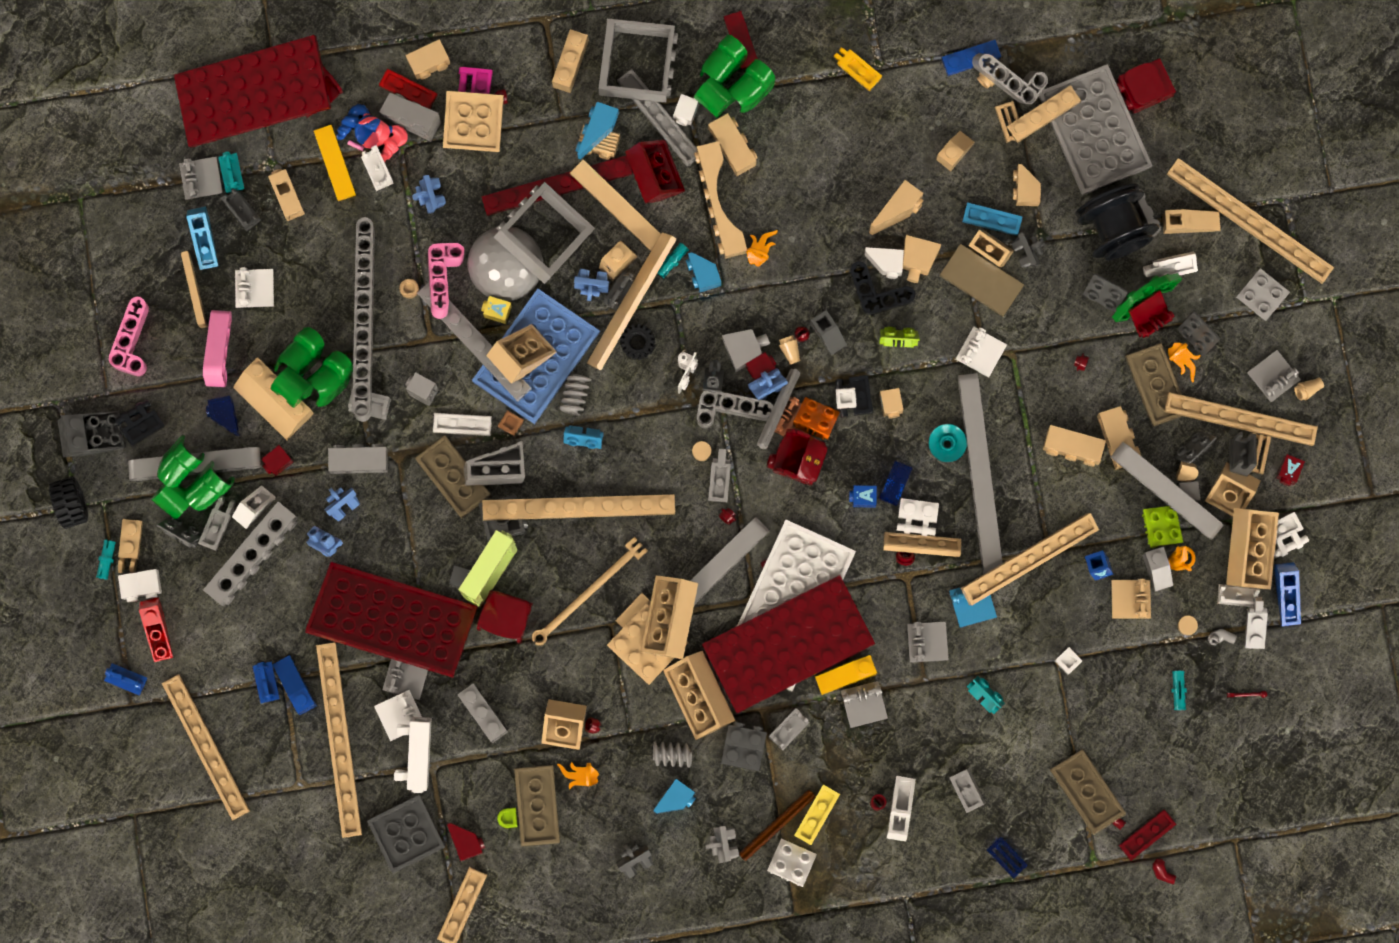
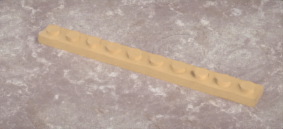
[1167,158,1334,284]
[482,494,675,521]
[316,643,362,838]

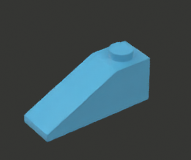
[186,206,219,270]

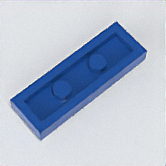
[942,40,1001,76]

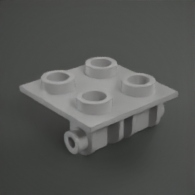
[179,157,223,200]
[1236,268,1290,321]
[1247,350,1301,402]
[907,622,949,663]
[382,659,428,700]
[841,681,888,728]

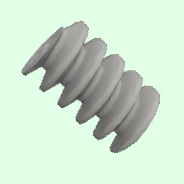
[559,374,591,416]
[653,741,693,768]

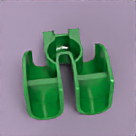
[694,34,775,118]
[270,327,353,408]
[151,434,234,520]

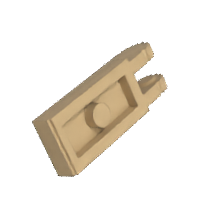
[118,519,143,573]

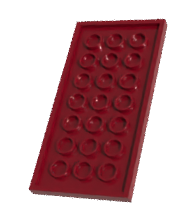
[174,35,331,148]
[305,562,478,678]
[702,575,875,714]

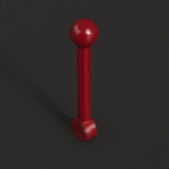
[1227,690,1267,698]

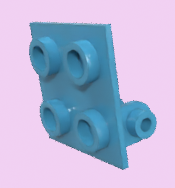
[949,587,997,628]

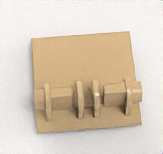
[1111,579,1151,619]

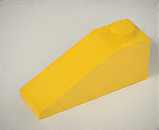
[815,655,877,695]

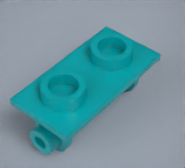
[218,152,245,193]
[967,676,1005,714]

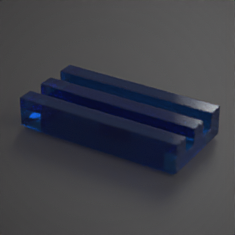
[987,837,1028,879]

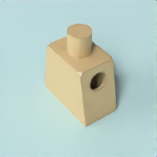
[903,235,941,283]
[599,241,638,282]

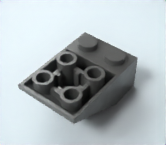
[57,411,125,458]

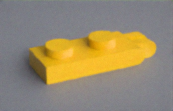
[834,47,882,91]

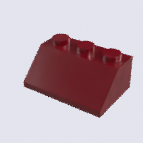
[625,140,685,203]

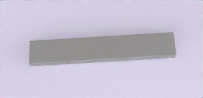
[617,69,697,168]

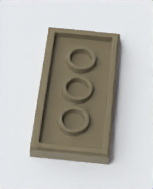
[940,244,1024,317]
[1125,343,1183,427]
[415,435,492,519]
[1050,749,1126,835]
[514,765,560,847]

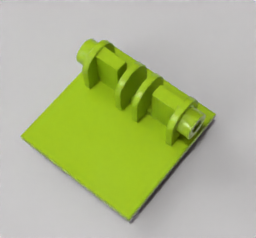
[879,327,920,348]
[1142,506,1183,548]

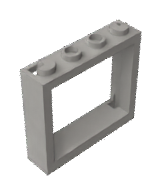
[598,18,678,103]
[494,182,595,284]

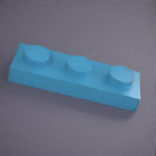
[962,203,1022,236]

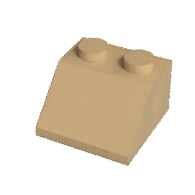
[1205,462,1261,516]
[542,699,587,750]

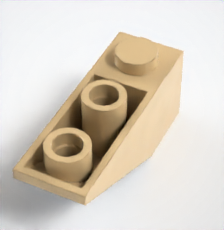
[1162,209,1221,234]

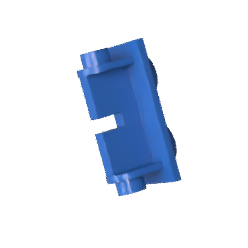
[253,662,280,703]
[104,663,147,696]

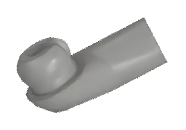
[1208,629,1237,645]

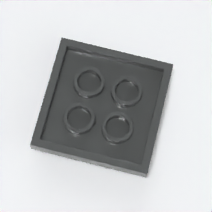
[367,795,446,874]

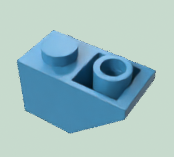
[686,252,721,293]

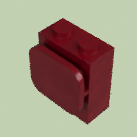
[1116,58,1176,114]

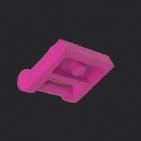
[458,67,493,94]

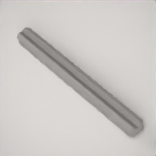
[757,369,800,449]

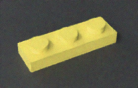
[794,785,840,845]

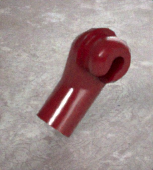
[1152,858,1176,885]

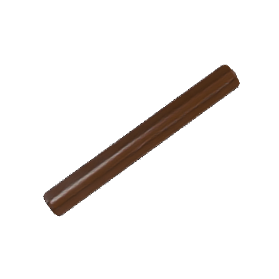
[739,790,816,861]

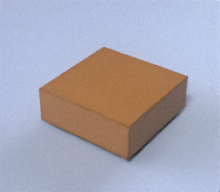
[498,410,524,437]

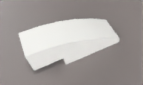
[887,776,916,841]

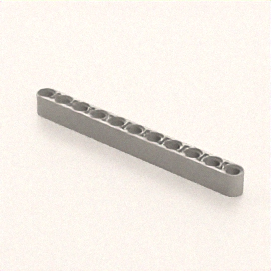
[352,217,375,422]
[958,373,1003,575]

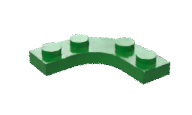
[1112,273,1182,322]

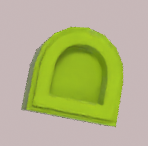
[497,808,518,828]

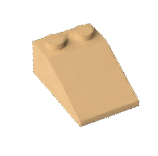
[869,180,924,235]
[486,324,557,383]

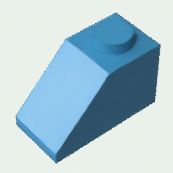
[653,779,696,814]

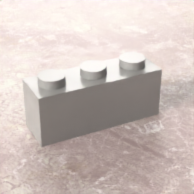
[328,444,388,474]
[457,684,508,744]

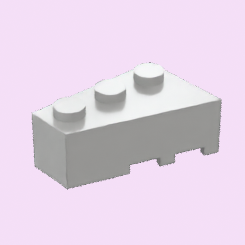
[379,93,441,142]
[464,441,525,486]

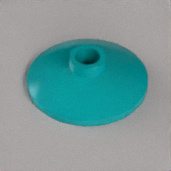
[928,424,967,462]

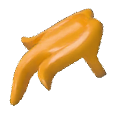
[746,230,778,267]
[1168,342,1201,382]
[1168,546,1195,571]
[557,762,599,789]

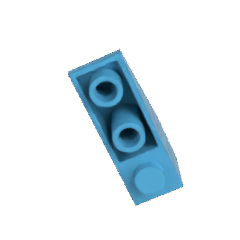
[576,102,619,159]

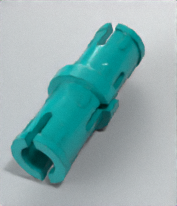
[657,242,689,278]
[96,540,116,580]
[1171,671,1187,710]

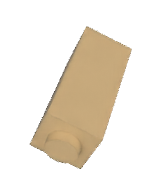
[268,169,305,221]

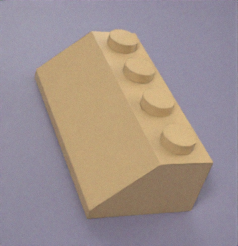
[233,357,314,440]
[1226,508,1279,590]
[641,576,698,659]
[663,651,735,740]

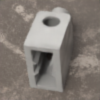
[722,329,770,372]

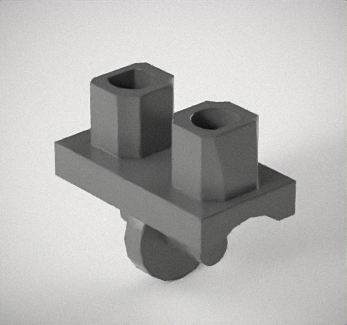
[1011,232,1045,268]
[616,843,653,878]

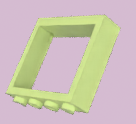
[458,530,517,609]

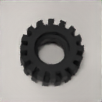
[621,324,655,360]

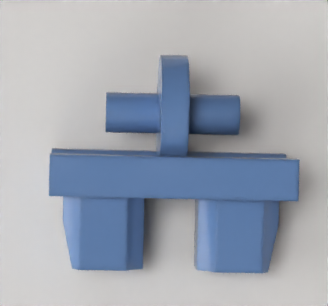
[412,175,446,214]
[574,269,609,301]
[748,368,788,400]
[324,487,360,521]
[307,526,343,557]

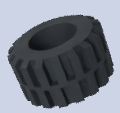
[49,476,88,529]

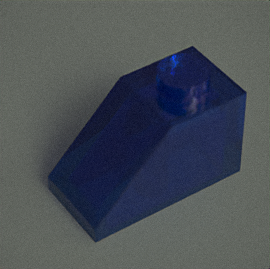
[206,396,240,436]
[879,461,913,506]

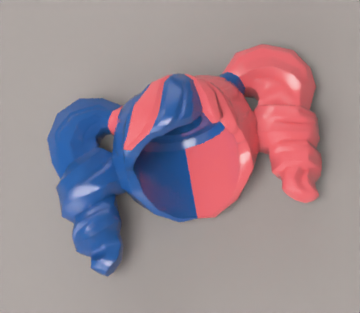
[336,104,408,162]

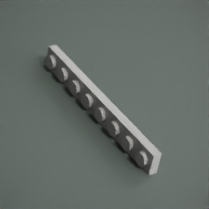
[417,282,531,402]

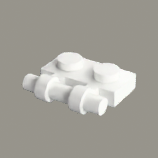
[897,498,939,536]
[1274,512,1309,559]

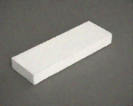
[433,413,492,436]

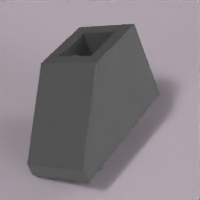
[810,310,847,356]

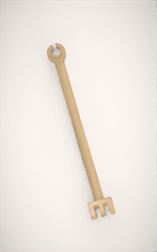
[532,537,648,646]

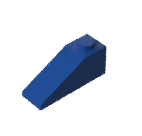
[1275,562,1301,626]
[273,655,317,715]

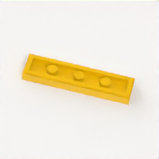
[314,125,356,201]

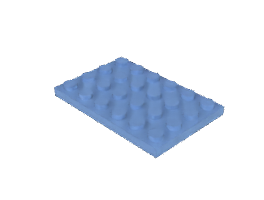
[472,289,600,425]

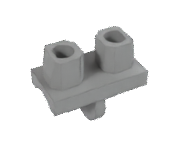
[705,826,739,863]

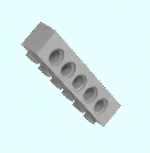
[203,502,298,606]

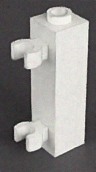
[394,717,432,793]

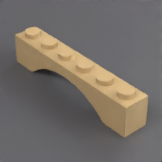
[694,141,747,259]

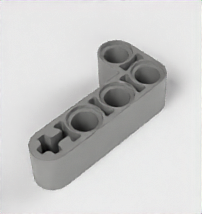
[972,53,1048,104]
[697,391,773,428]

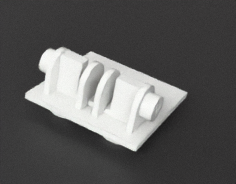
[235,267,274,308]
[956,327,1007,378]
[678,352,698,394]
[374,690,422,741]
[767,838,817,887]

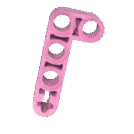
[428,243,464,319]
[109,297,149,376]
[203,310,232,387]

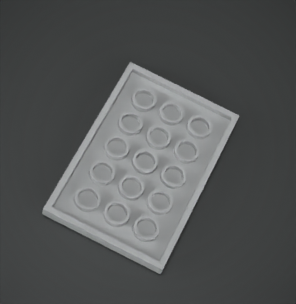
[1039,64,1153,196]

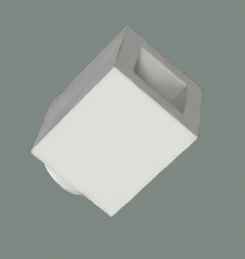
[673,94,699,126]

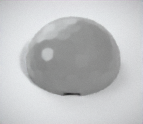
[467,227,543,301]

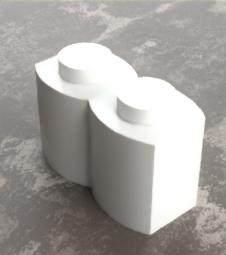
[118,569,162,602]

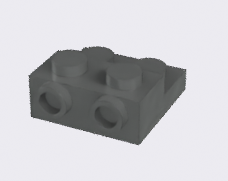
[479,494,528,542]
[721,722,767,772]

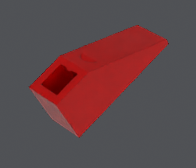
[139,597,173,662]

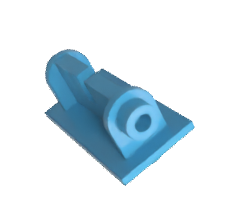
[564,425,604,449]

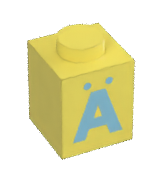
[481,296,512,324]

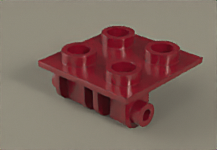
[1129,290,1175,338]

